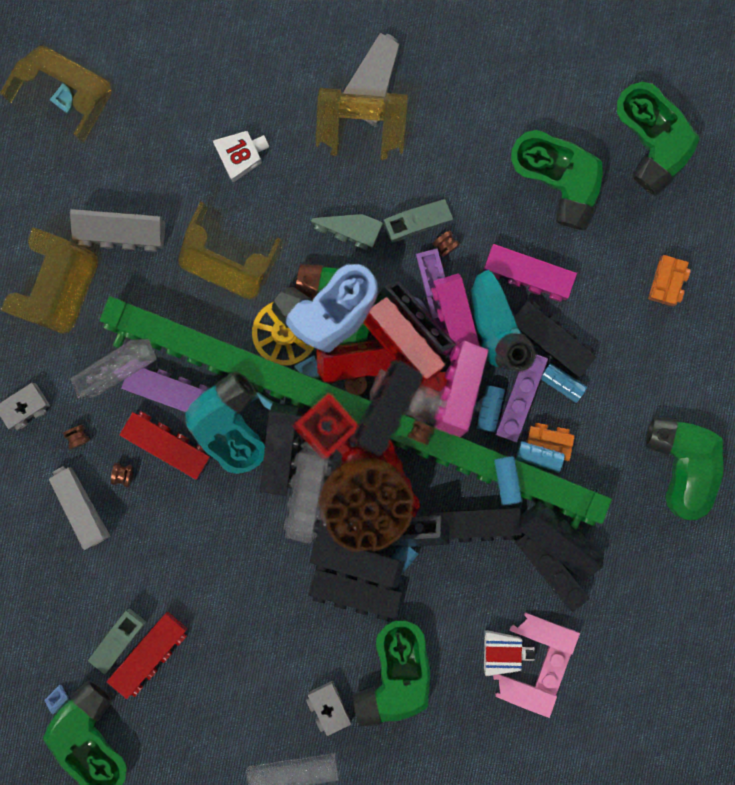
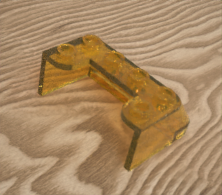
[1,227,98,333]

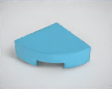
[50,83,73,114]
[295,356,320,378]

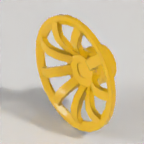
[252,302,314,366]

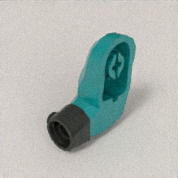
[471,270,536,372]
[185,371,265,474]

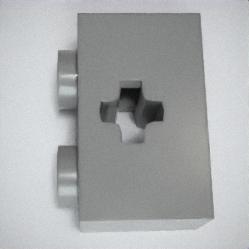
[0,383,50,431]
[306,681,351,736]

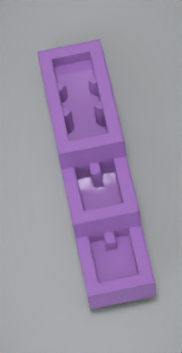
[416,249,446,330]

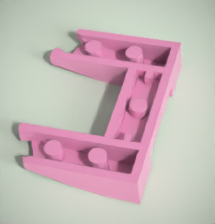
[493,613,580,718]

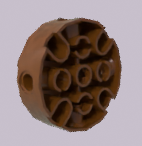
[318,458,413,552]

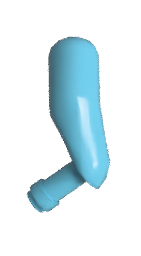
[250,392,275,410]

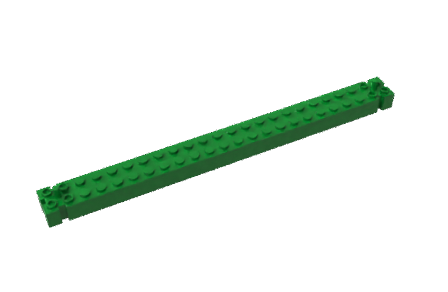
[99,296,612,530]

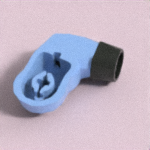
[272,264,378,352]

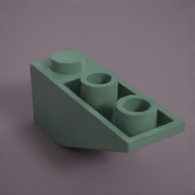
[384,199,453,243]
[311,214,383,251]
[88,608,147,675]

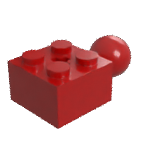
[292,393,370,466]

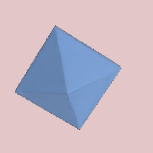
[44,685,69,714]

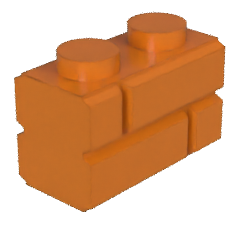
[648,255,691,306]
[526,423,574,461]

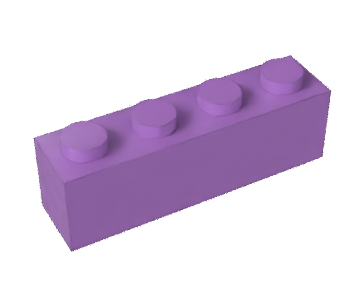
[494,354,548,443]
[121,362,210,412]

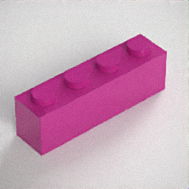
[483,244,577,302]
[431,273,480,364]
[434,341,488,437]

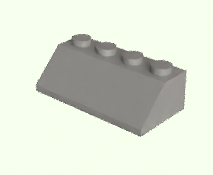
[70,209,166,252]

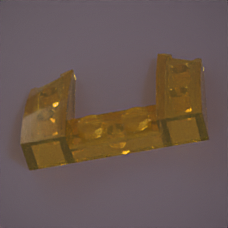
[315,88,408,160]

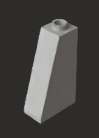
[339,33,399,127]
[49,466,111,550]

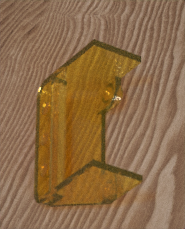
[0,46,112,143]
[178,201,283,299]

